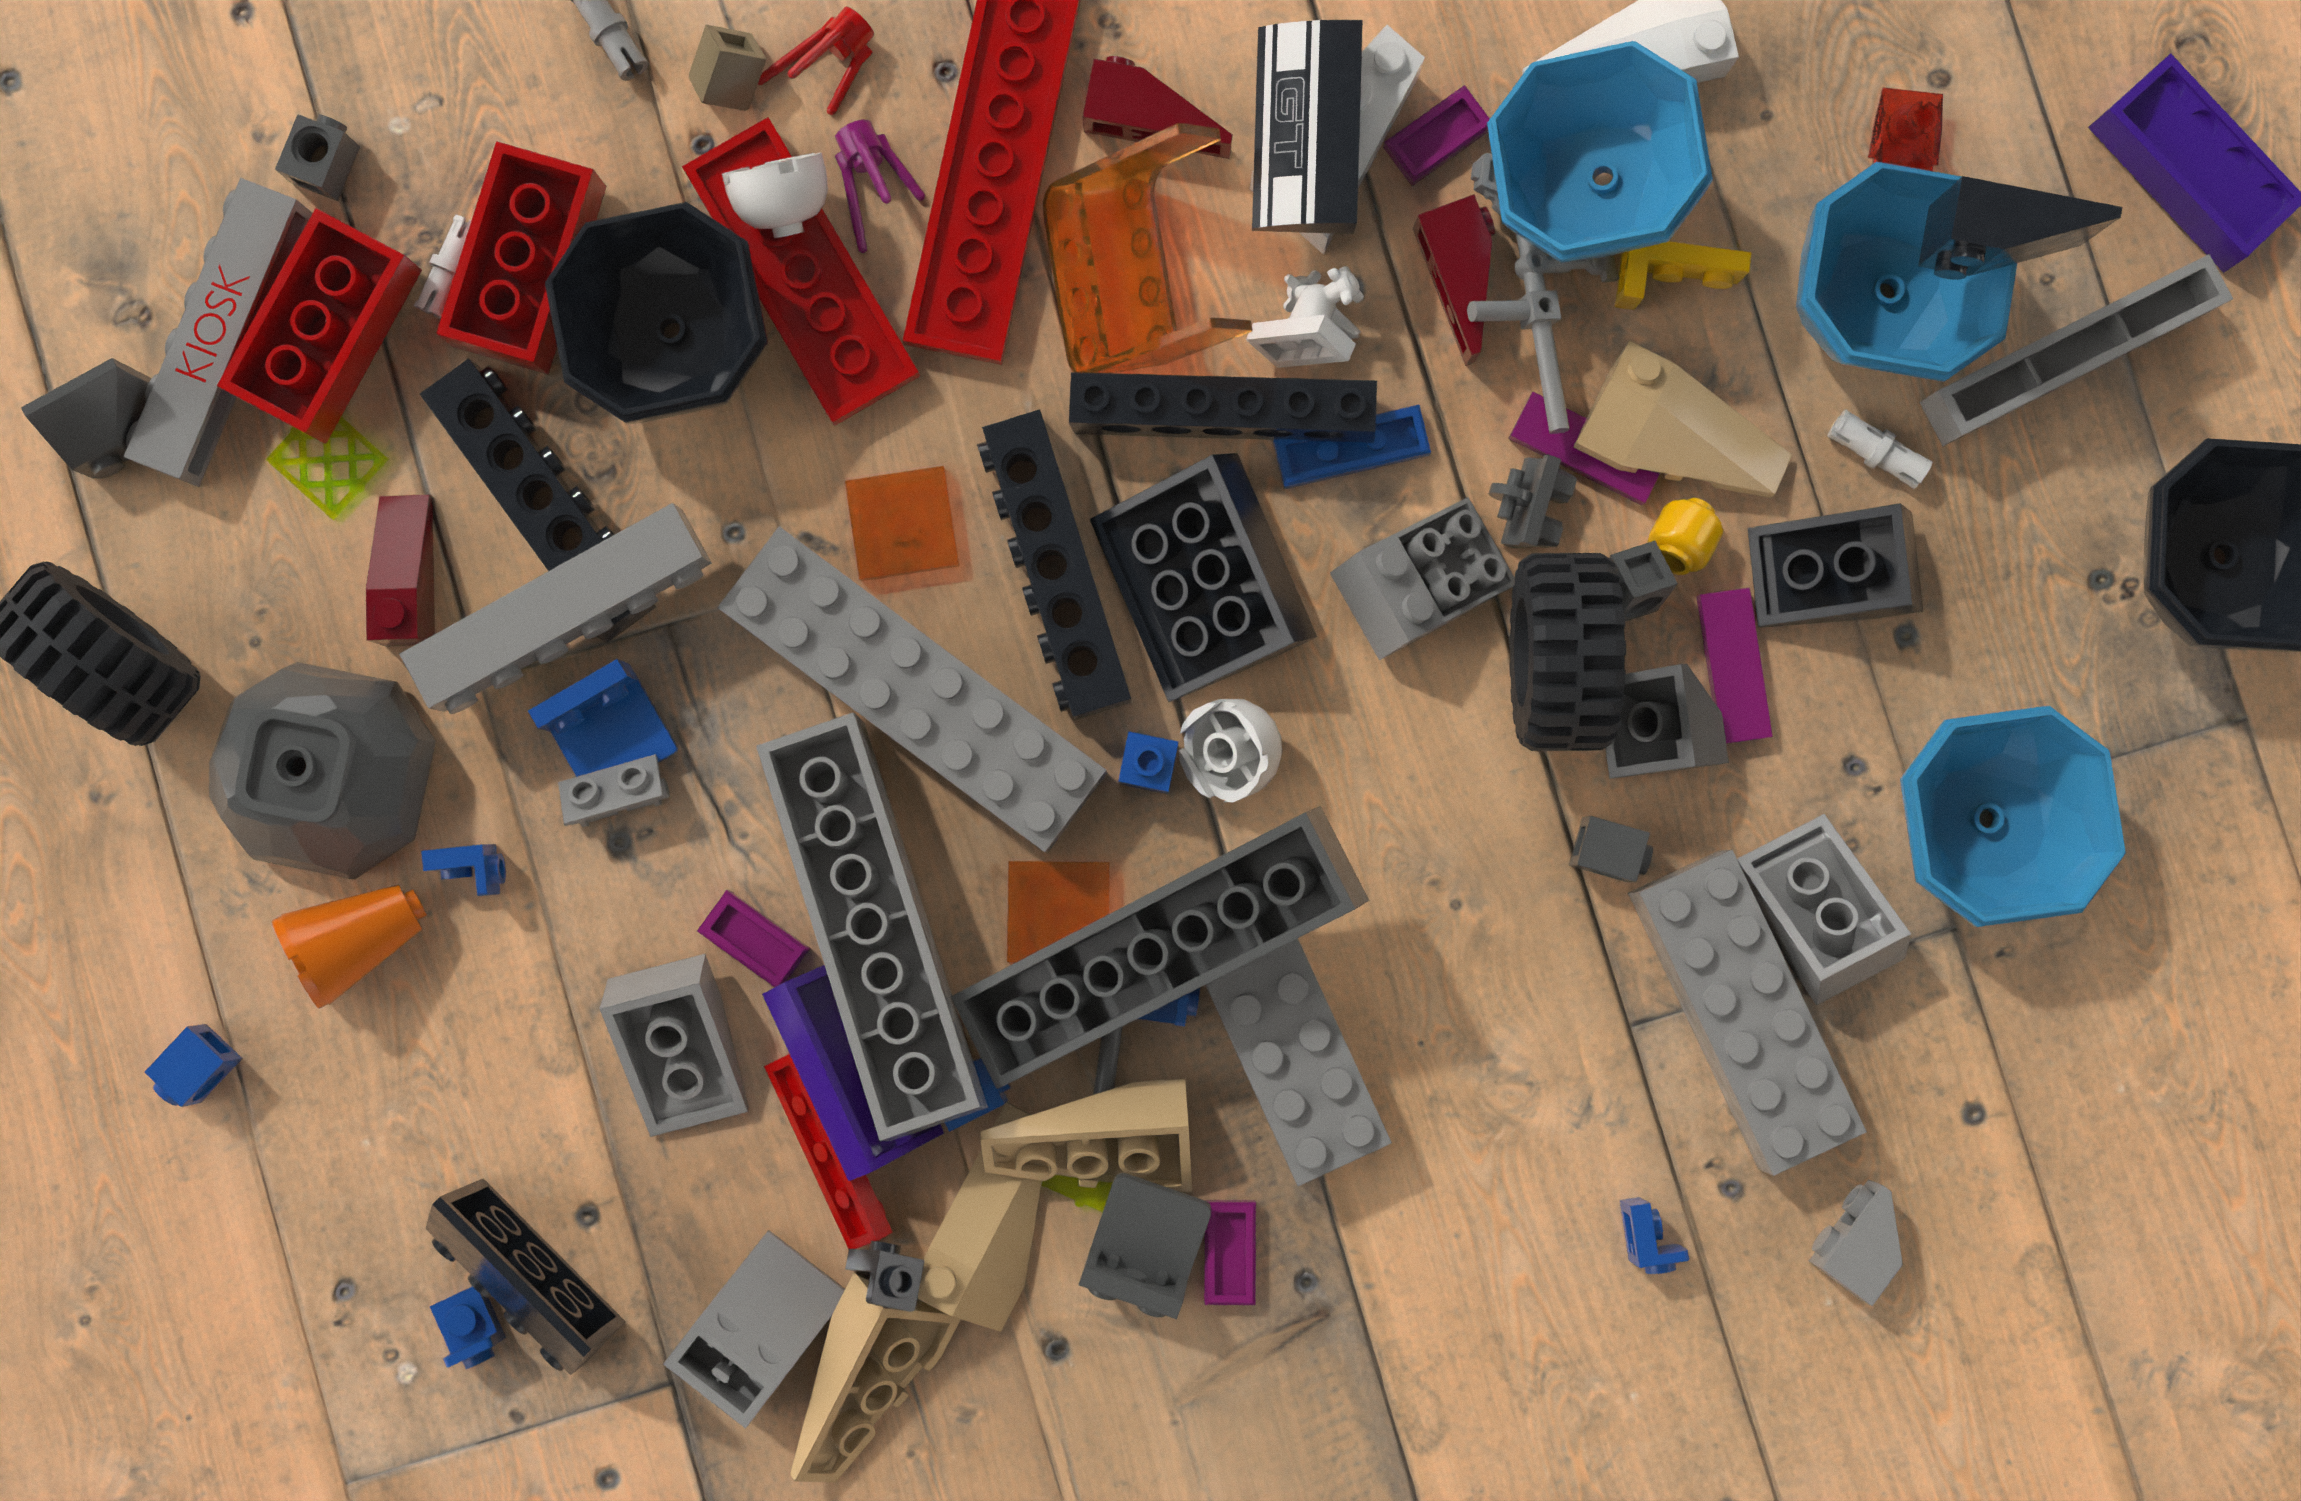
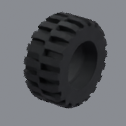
[1509,553,1626,751]
[0,561,201,746]

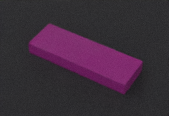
[1508,392,1660,506]
[1696,588,1773,744]

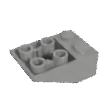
[1330,497,1515,660]
[663,1230,845,1429]

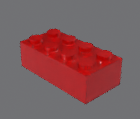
[436,141,607,375]
[217,208,422,444]

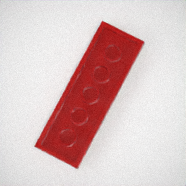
[682,117,921,426]

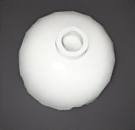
[722,152,828,238]
[1179,699,1282,803]

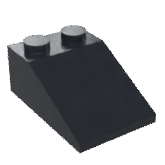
[1918,176,2123,280]
[1747,503,1923,628]

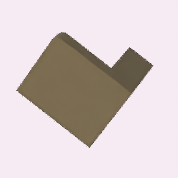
[689,24,767,111]

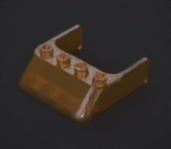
[1043,123,1253,373]

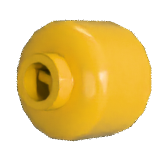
[1647,498,1724,575]

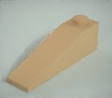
[1573,341,1792,498]
[980,1079,1192,1192]
[918,1102,1042,1332]
[790,1272,961,1483]

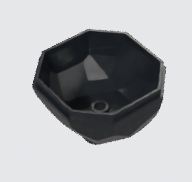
[545,202,768,424]
[2143,438,2301,652]

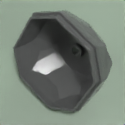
[209,662,436,880]

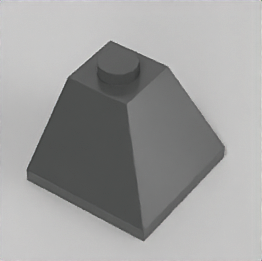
[21,358,151,479]
[1605,664,1729,779]

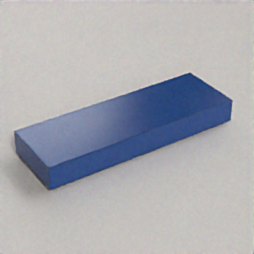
[1273,405,1431,489]

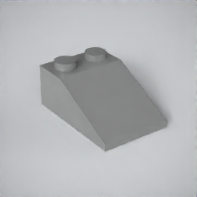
[1737,814,1911,1005]
[599,954,749,1137]

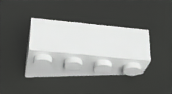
[1250,25,1425,254]

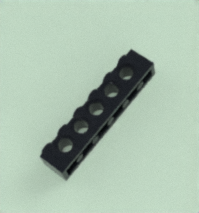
[420,358,656,642]
[1069,372,1377,443]
[977,409,1132,720]

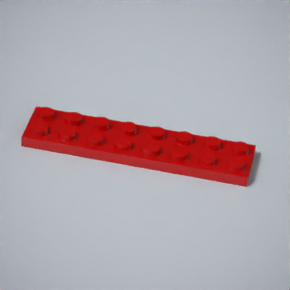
[902,0,1081,365]

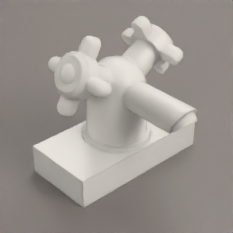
[1246,266,1364,368]

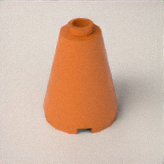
[272,884,427,1009]

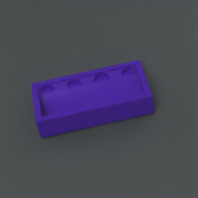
[2088,53,2301,273]
[762,965,944,1181]

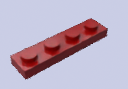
[764,1054,893,1249]

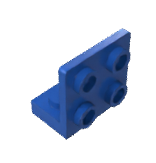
[528,659,678,777]

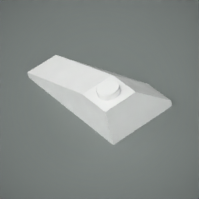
[1522,0,1739,83]

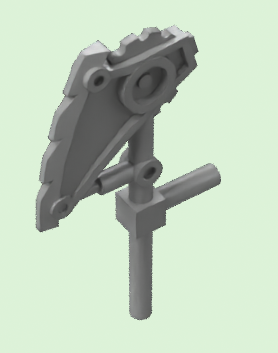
[1467,152,1619,434]

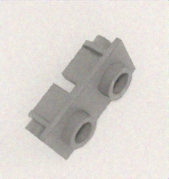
[558,754,670,827]

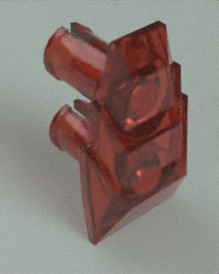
[1868,87,1943,171]

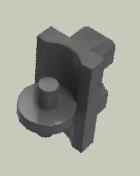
[1488,454,1577,548]

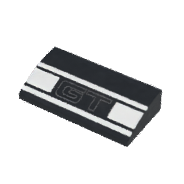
[1252,20,1363,234]

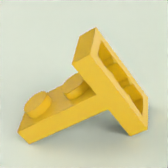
[1614,241,1752,310]

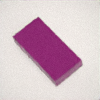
[1383,85,1490,186]
[697,890,811,987]
[1204,1200,1256,1305]

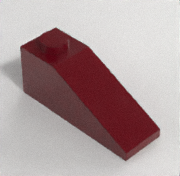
[1082,56,1233,159]
[1413,194,1495,366]
[366,494,435,647]

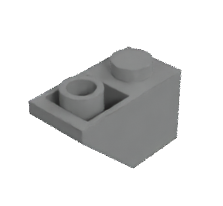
[1809,1179,1903,1306]

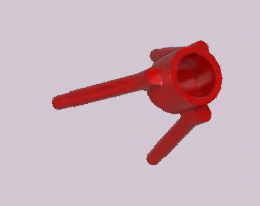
[758,6,874,115]

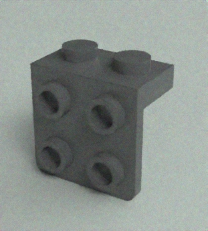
[1079,1173,1212,1320]

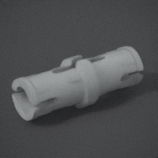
[571,0,649,81]

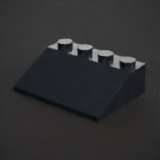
[1090,453,1317,702]
[425,1178,626,1375]

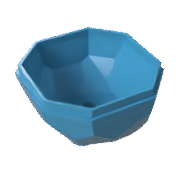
[1487,41,1713,263]
[1796,162,2017,382]
[1900,706,2126,927]

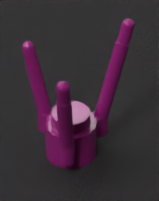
[835,119,925,253]

